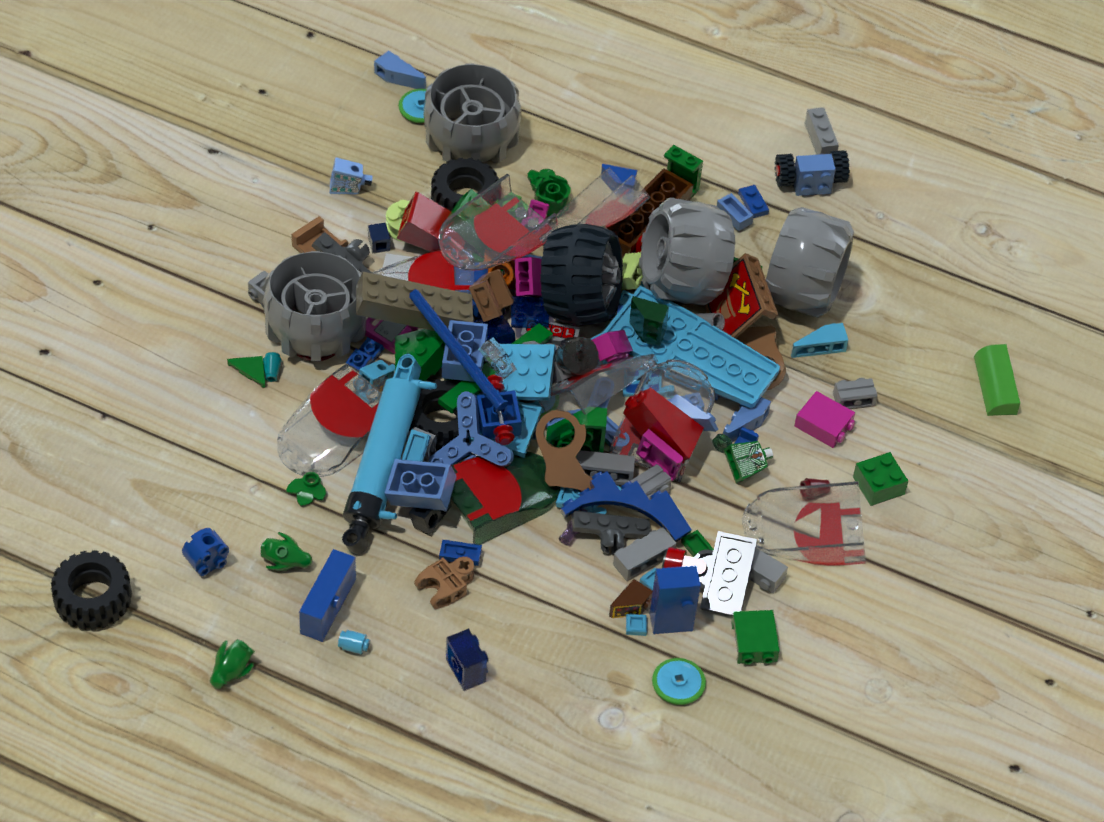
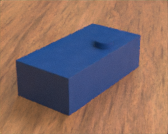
[299,549,356,642]
[650,565,700,634]

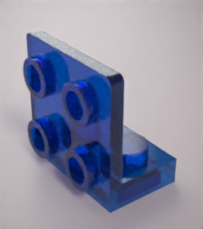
[511,296,549,329]

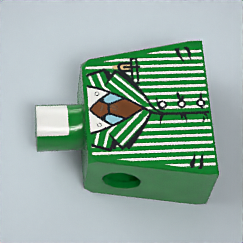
[723,441,773,484]

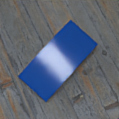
[346,337,384,371]

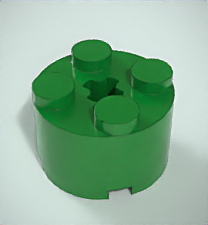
[534,175,571,218]

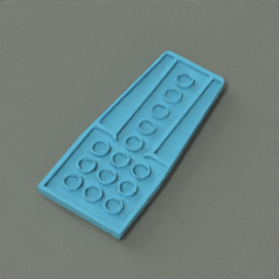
[601,286,780,408]

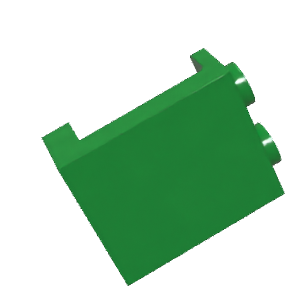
[664,144,703,198]
[731,610,780,665]

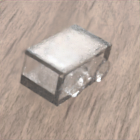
[478,338,517,380]

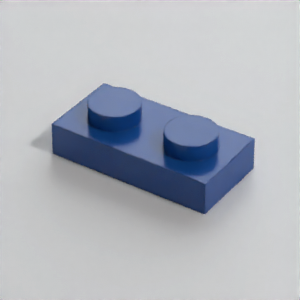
[738,185,769,218]
[439,539,482,566]

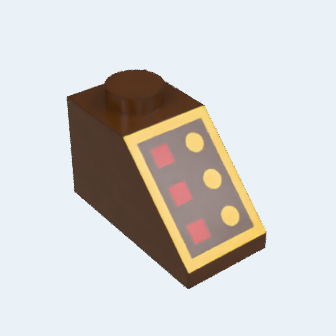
[609,579,653,618]

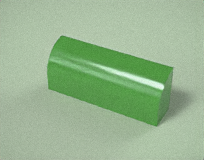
[974,344,1020,416]

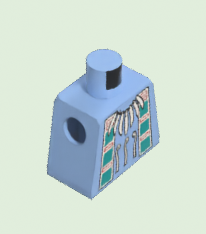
[330,157,372,194]

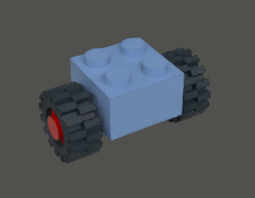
[775,150,850,196]

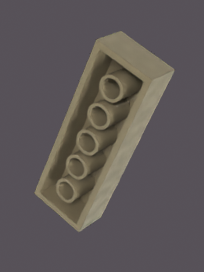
[356,272,473,331]

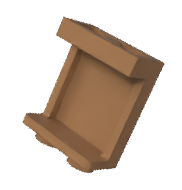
[291,216,348,253]
[469,269,514,322]

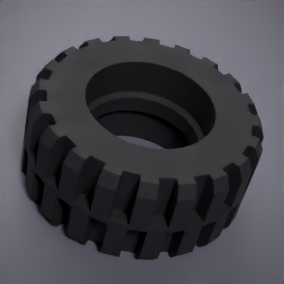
[431,157,500,212]
[409,379,470,451]
[51,550,132,630]

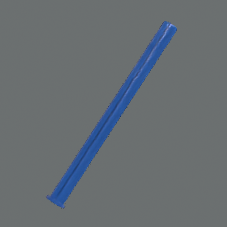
[409,289,508,412]

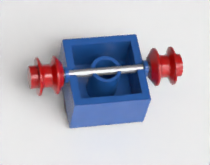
[477,375,522,445]

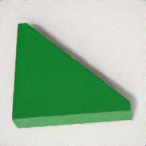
[227,356,265,388]

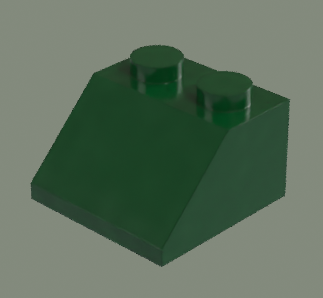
[630,296,669,346]

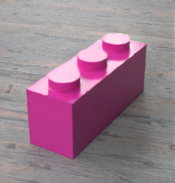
[591,330,633,363]

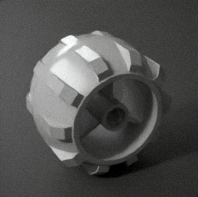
[423,64,521,163]
[639,198,735,305]
[766,207,854,318]
[263,251,366,361]

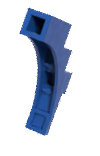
[560,471,692,542]

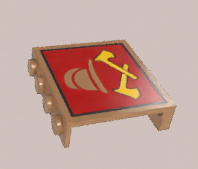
[704,253,778,339]

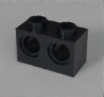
[409,501,452,534]

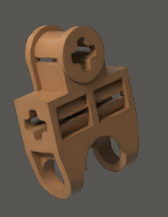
[414,557,474,609]

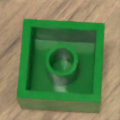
[853,452,908,506]

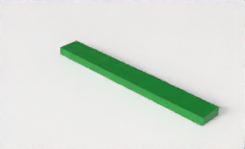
[438,323,553,414]

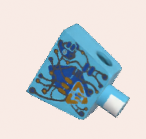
[356,360,395,405]

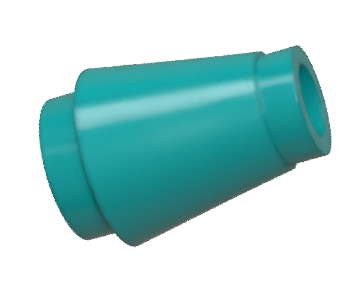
[263,352,282,382]

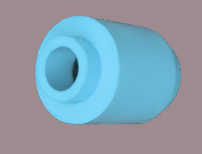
[338,630,370,654]

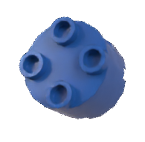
[182,528,229,576]

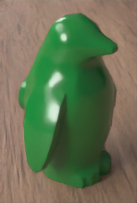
[261,532,313,571]
[210,639,255,689]

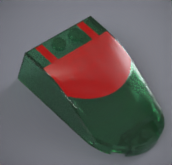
[451,452,561,545]

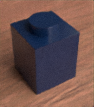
[368,223,390,254]

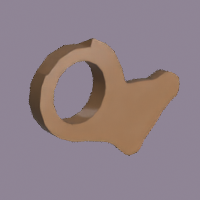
[736,325,786,390]
[536,409,592,491]

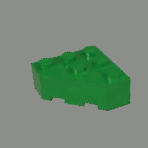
[395,329,445,381]
[546,407,607,453]

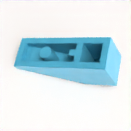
[791,323,848,358]

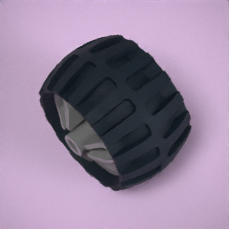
[540,224,623,325]

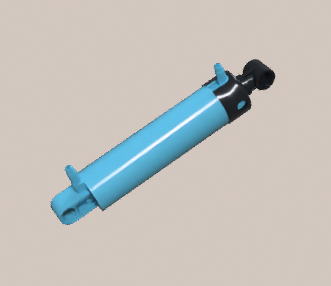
[342,354,437,555]

